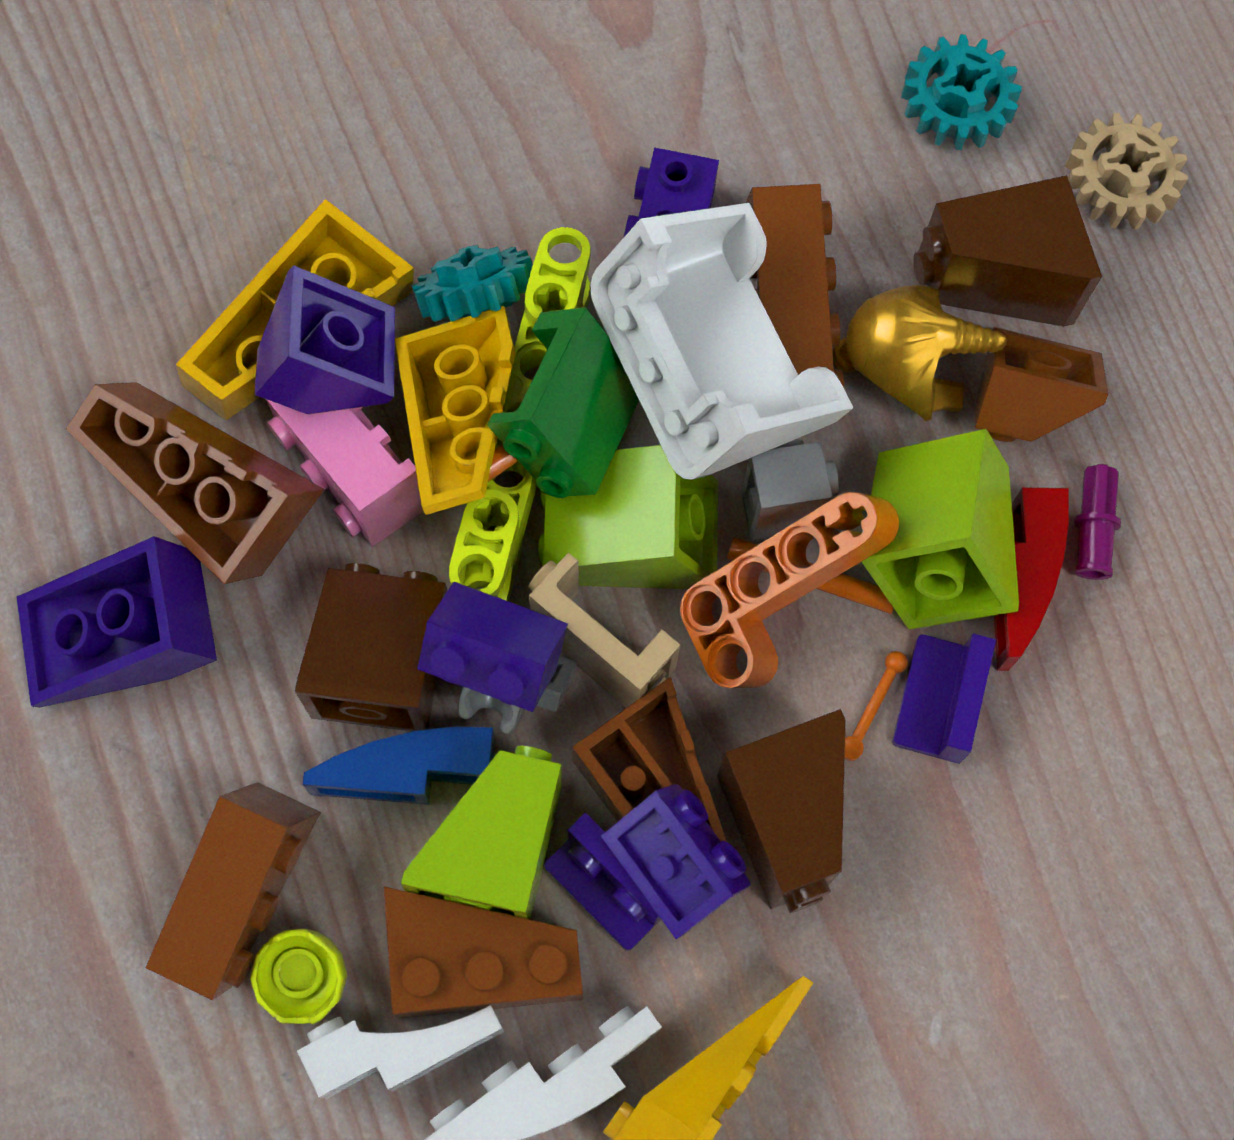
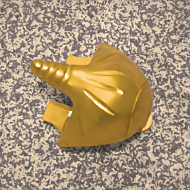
[832,285,1007,422]

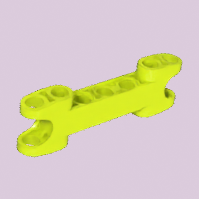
[449,227,591,602]

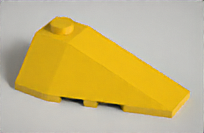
[395,306,516,515]
[603,976,813,1140]

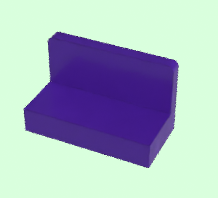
[892,633,996,764]

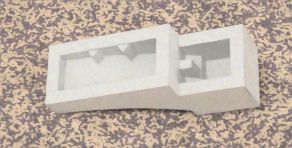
[297,1005,504,1099]

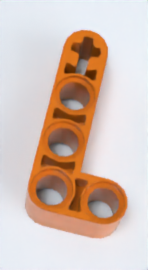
[680,492,899,688]

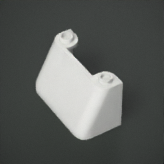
[590,203,854,480]

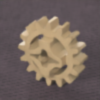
[1065,112,1188,230]

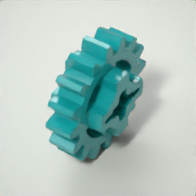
[901,34,1022,150]
[412,245,533,322]

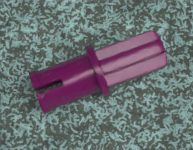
[1074,464,1121,580]

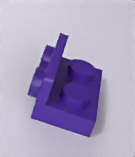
[601,784,751,939]
[545,812,661,951]

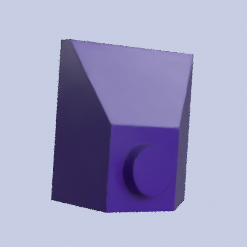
[255,265,395,414]

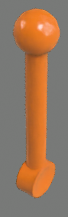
[845,651,908,761]

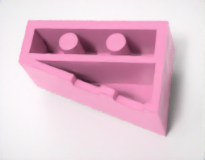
[266,399,423,547]

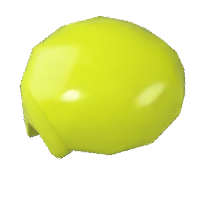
[250,928,347,1024]

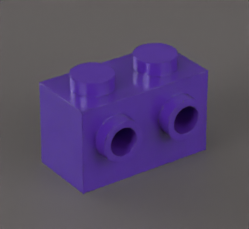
[624,147,719,237]
[417,582,568,712]

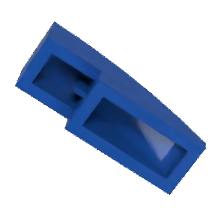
[303,727,495,805]

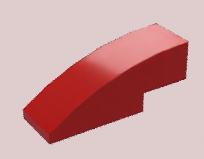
[994,487,1069,671]

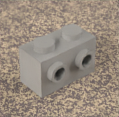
[741,439,839,544]

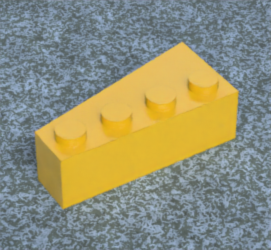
[176,199,414,420]

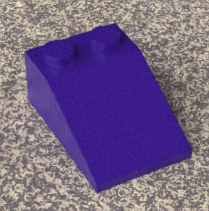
[16,536,217,708]

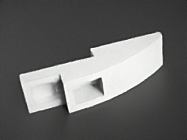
[424,1006,662,1140]

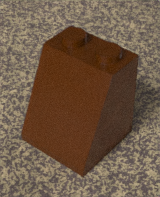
[913,175,1102,327]
[295,563,447,732]
[717,709,846,913]

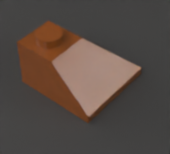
[975,327,1108,442]

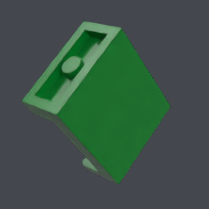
[487,307,639,498]

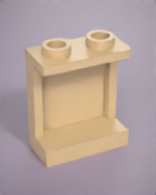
[529,553,681,708]

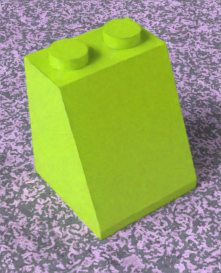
[862,429,1019,629]
[538,445,718,589]
[401,746,562,920]

